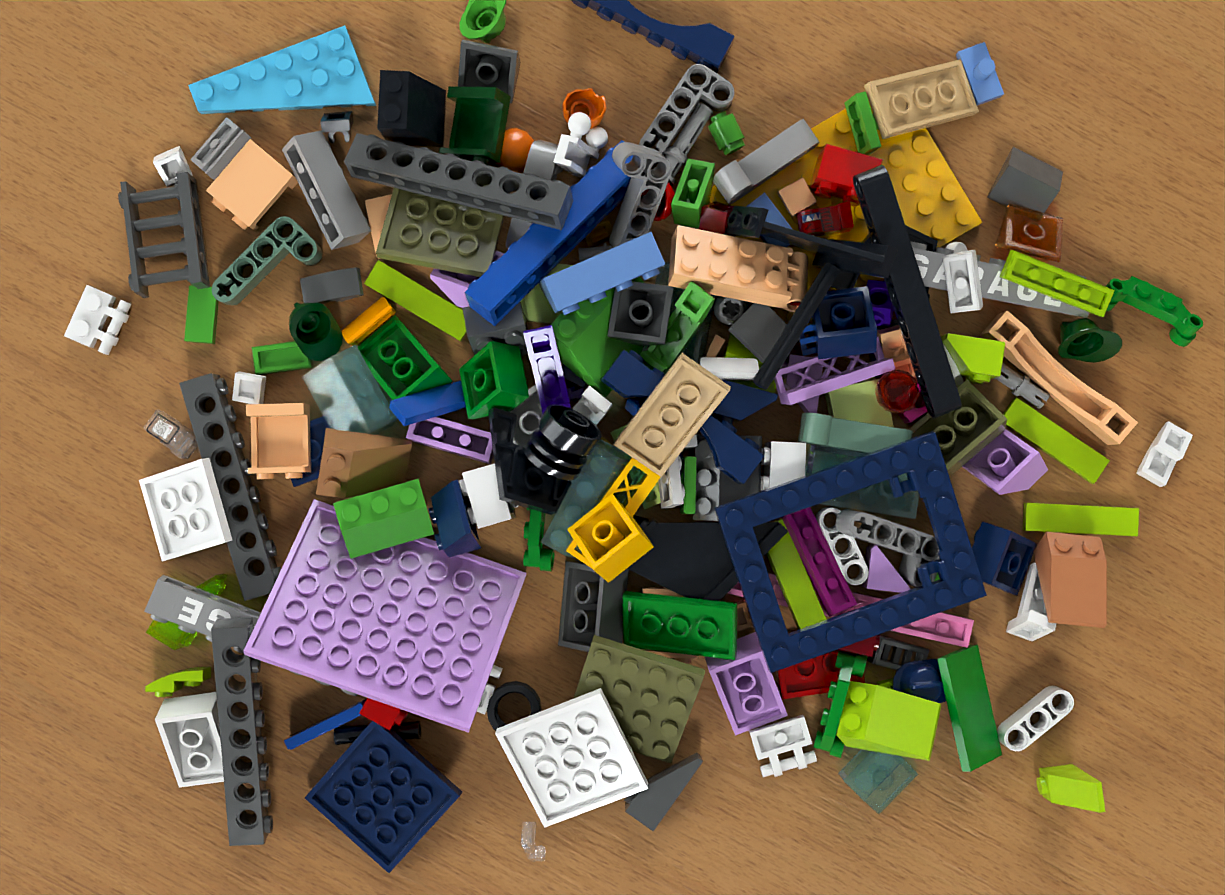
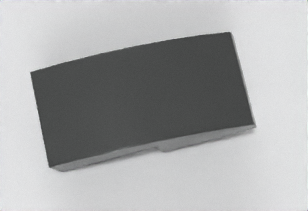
[300,267,364,304]

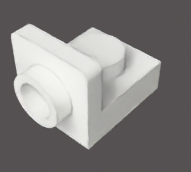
[573,386,612,425]

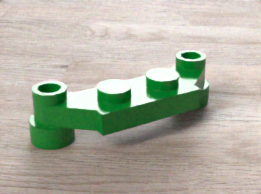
[1105,276,1203,347]
[523,508,555,572]
[813,651,867,758]

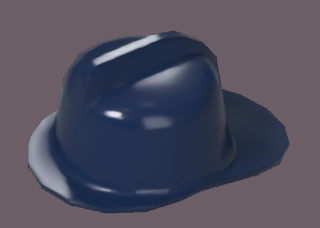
[893,659,946,703]

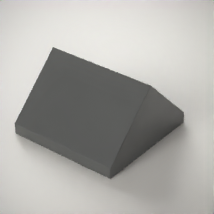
[458,40,521,104]
[987,147,1063,222]
[608,282,674,346]
[729,303,801,363]

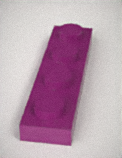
[781,507,857,617]

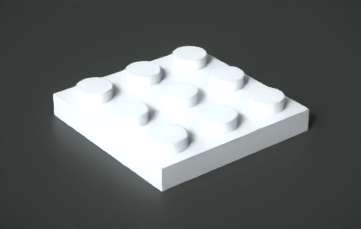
[139,458,233,561]

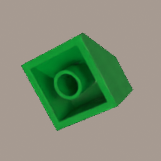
[459,341,529,419]

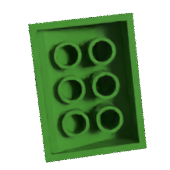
[551,276,649,398]

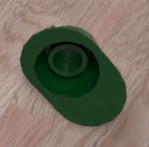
[289,302,343,361]
[1058,318,1122,363]

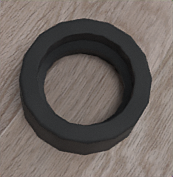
[487,681,542,731]

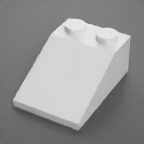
[155,692,224,788]

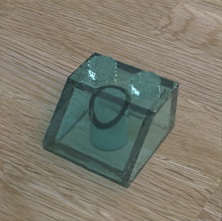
[838,749,918,814]

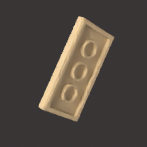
[864,59,979,139]
[614,353,731,477]

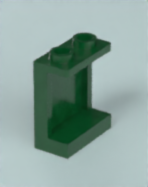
[439,86,511,165]

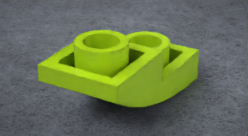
[145,667,211,697]

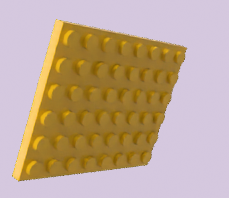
[709,102,982,325]

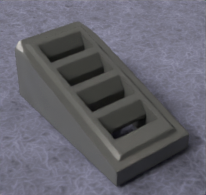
[867,635,929,670]

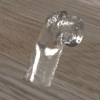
[521,822,545,863]

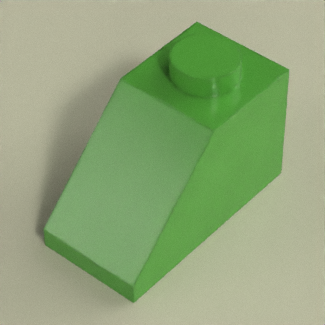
[671,159,715,229]

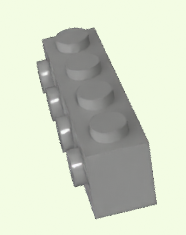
[282,130,371,250]

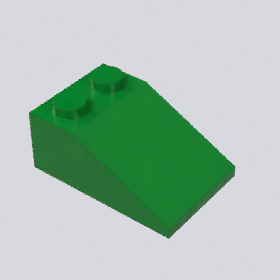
[353,315,453,400]

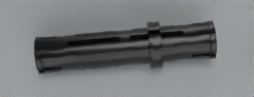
[334,721,422,745]

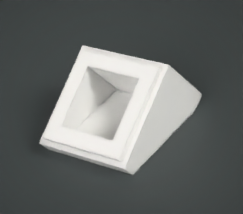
[153,146,193,187]

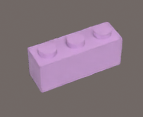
[406,417,494,465]

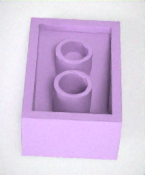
[705,632,788,735]

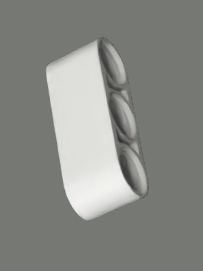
[816,507,869,585]
[997,686,1074,751]

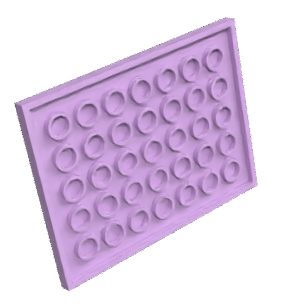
[244,499,527,733]

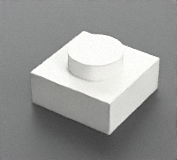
[232,371,266,404]

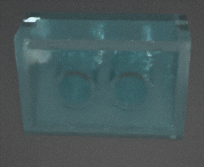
[302,345,397,435]

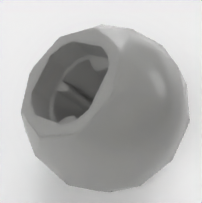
[713,296,749,326]

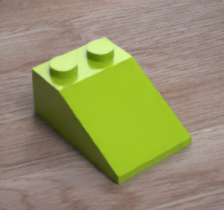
[837,681,941,761]

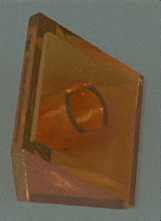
[995,204,1063,263]

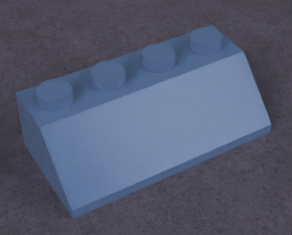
[539,232,665,315]

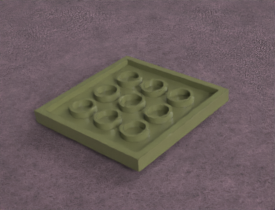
[376,165,505,277]
[573,635,705,763]

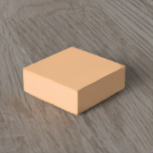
[777,178,817,217]

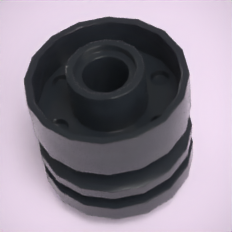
[524,404,602,481]

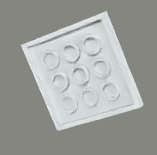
[495,688,648,828]

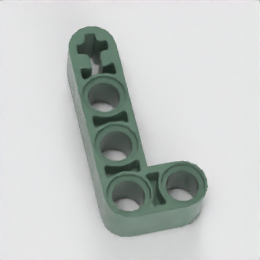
[211,216,323,306]
[798,412,913,454]

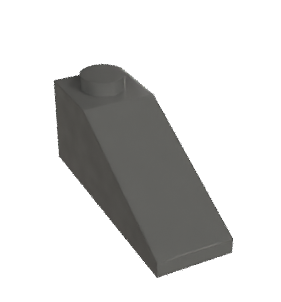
[624,753,703,831]

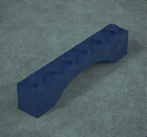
[572,0,735,73]
[601,350,764,484]

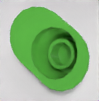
[460,0,507,43]

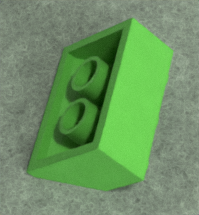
[333,479,434,558]

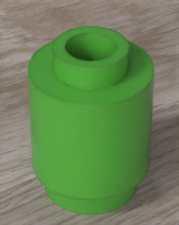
[708,111,745,156]

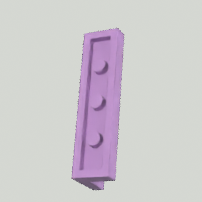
[774,337,895,405]

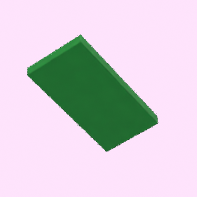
[623,591,737,660]
[937,644,1002,772]

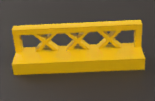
[566,457,661,568]

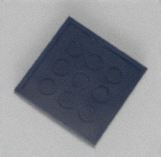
[305,721,462,873]

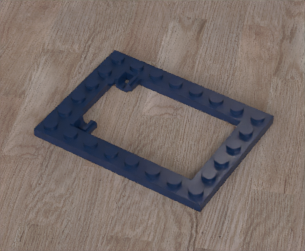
[714,432,987,673]

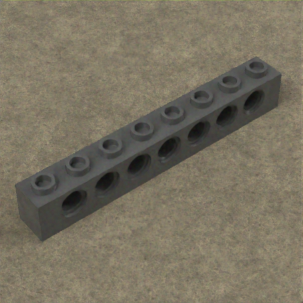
[344,133,573,230]
[179,373,282,601]
[211,617,273,846]

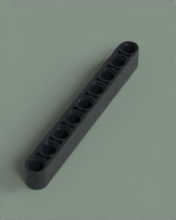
[853,165,962,419]

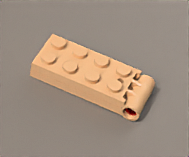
[668,225,808,312]

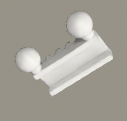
[553,112,608,178]

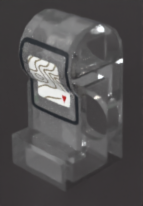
[143,409,198,459]

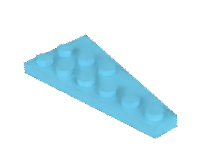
[188,25,376,114]

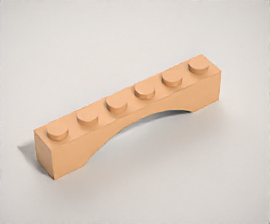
[980,311,1138,445]

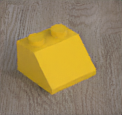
[567,493,654,583]

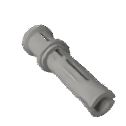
[664,103,713,186]

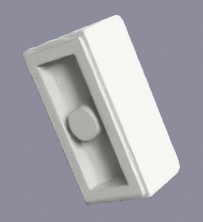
[943,250,983,313]
[700,357,759,381]

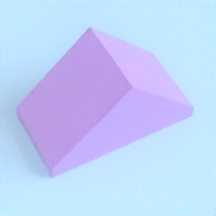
[862,544,911,593]

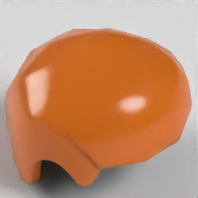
[562,88,607,129]
[495,128,534,173]

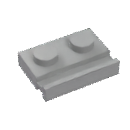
[190,117,251,180]

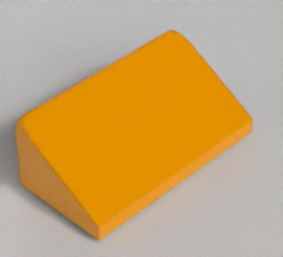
[341,297,396,347]

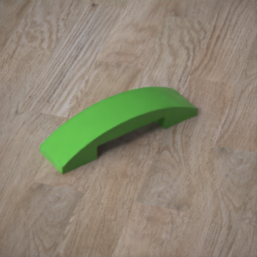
[640,281,715,374]

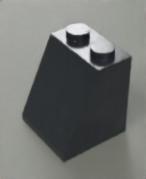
[377,70,447,147]

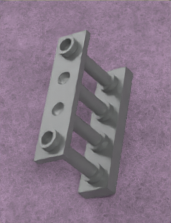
[118,172,210,298]

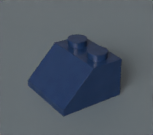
[812,286,877,359]
[713,379,778,425]
[429,479,481,558]
[972,521,1037,596]

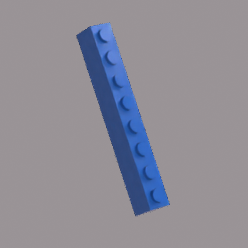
[465,140,633,326]

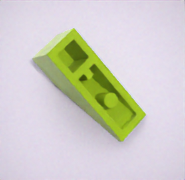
[1037,764,1105,813]

